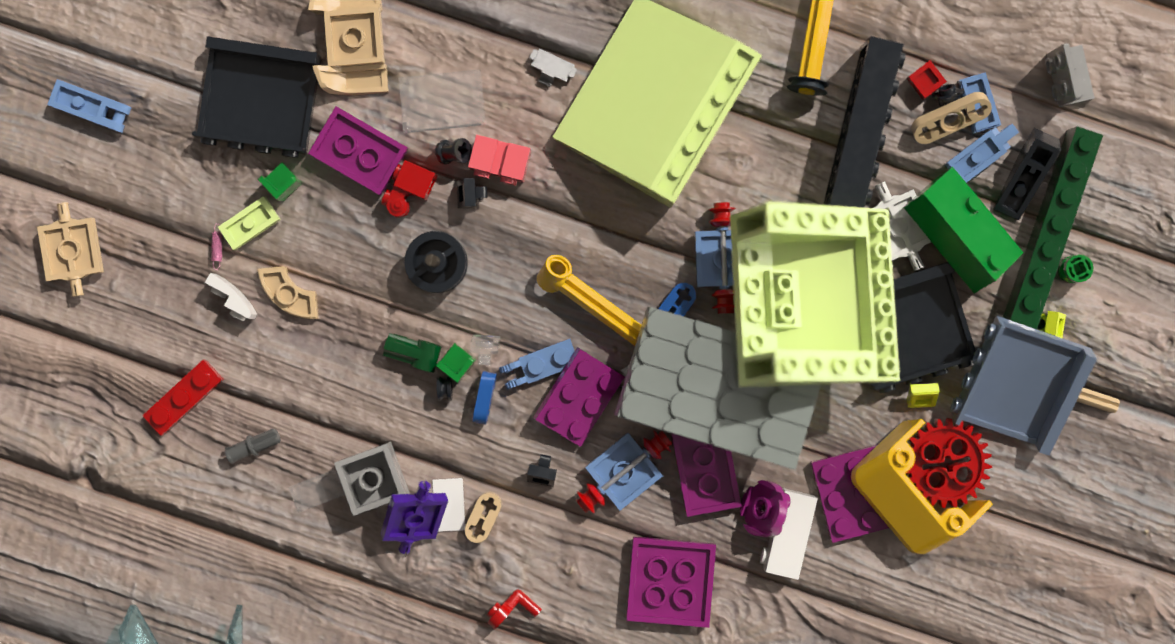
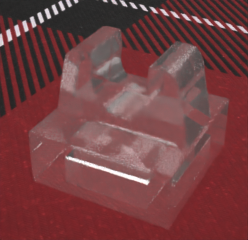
[470,335,500,365]

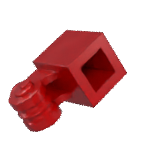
[381,160,438,218]

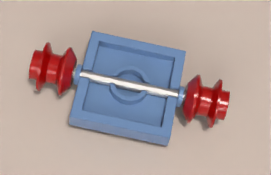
[695,202,736,314]
[576,430,672,514]

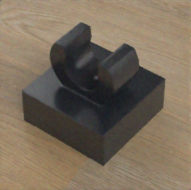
[457,178,487,209]
[527,454,557,487]

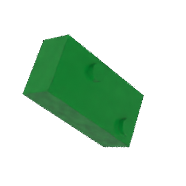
[903,167,1024,294]

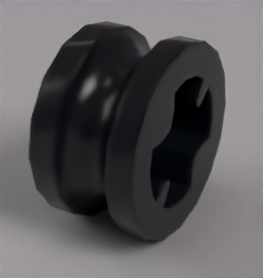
[437,376,453,401]

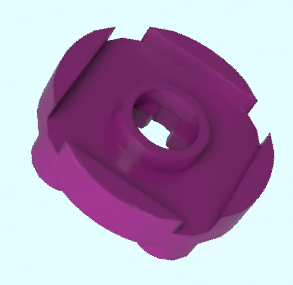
[740,480,791,537]

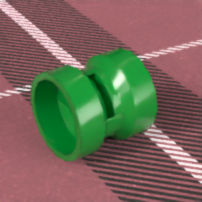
[1058,255,1094,283]

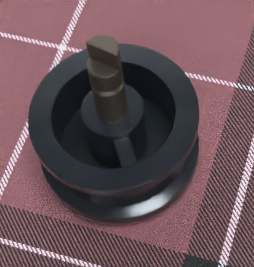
[404,231,468,293]

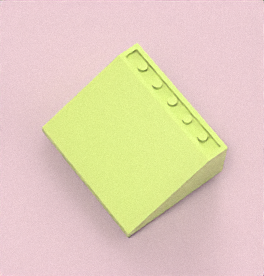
[552,0,762,208]
[730,202,899,387]

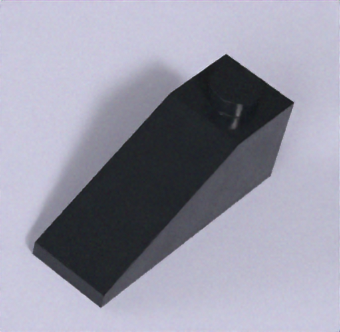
[994,128,1061,220]

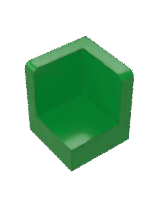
[258,163,303,202]
[436,343,477,383]

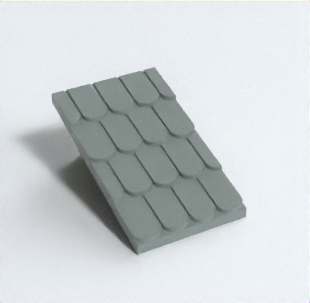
[614,307,821,470]

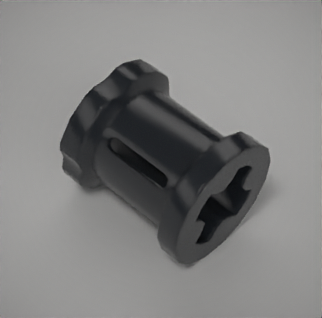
[435,138,472,165]

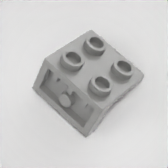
[1045,43,1095,107]

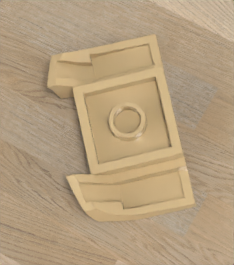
[308,0,389,95]

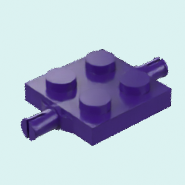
[380,481,448,554]

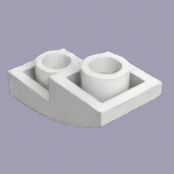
[205,273,257,321]

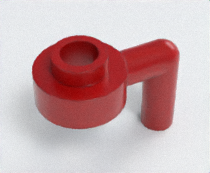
[486,589,542,630]

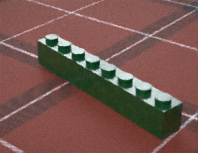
[1002,126,1103,329]

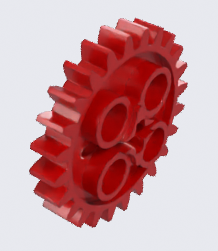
[906,418,992,508]

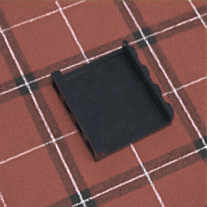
[192,36,322,158]
[869,262,976,394]

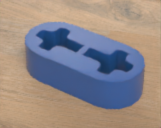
[658,283,696,317]
[472,371,497,425]

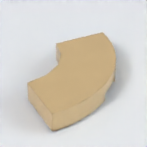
[257,266,319,319]

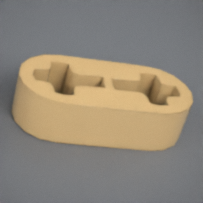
[465,492,502,543]

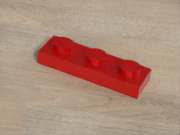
[142,359,224,436]

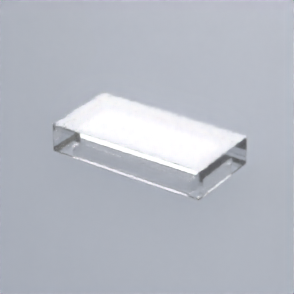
[289,469,345,513]

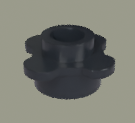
[931,84,965,107]

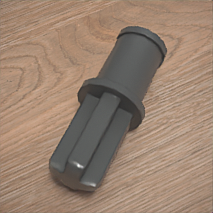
[225,429,281,464]

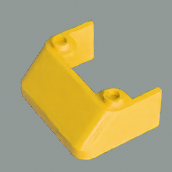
[851,419,993,554]

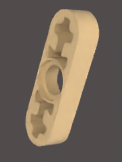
[911,92,992,144]

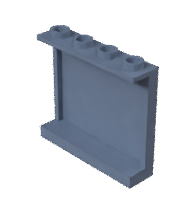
[950,316,1097,456]

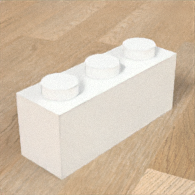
[760,488,818,580]

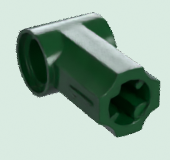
[383,333,442,373]

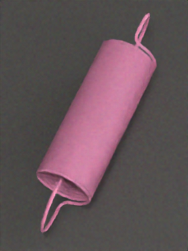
[211,223,223,270]

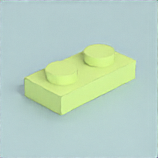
[218,196,281,250]

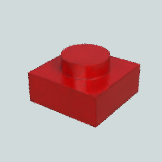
[906,60,947,100]

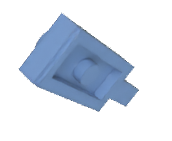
[944,124,1019,183]

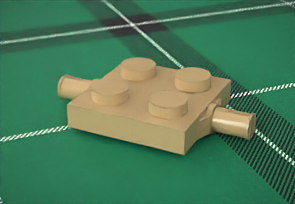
[37,202,104,297]

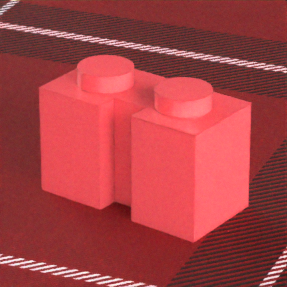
[468,135,531,186]

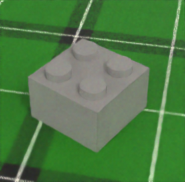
[334,442,410,516]

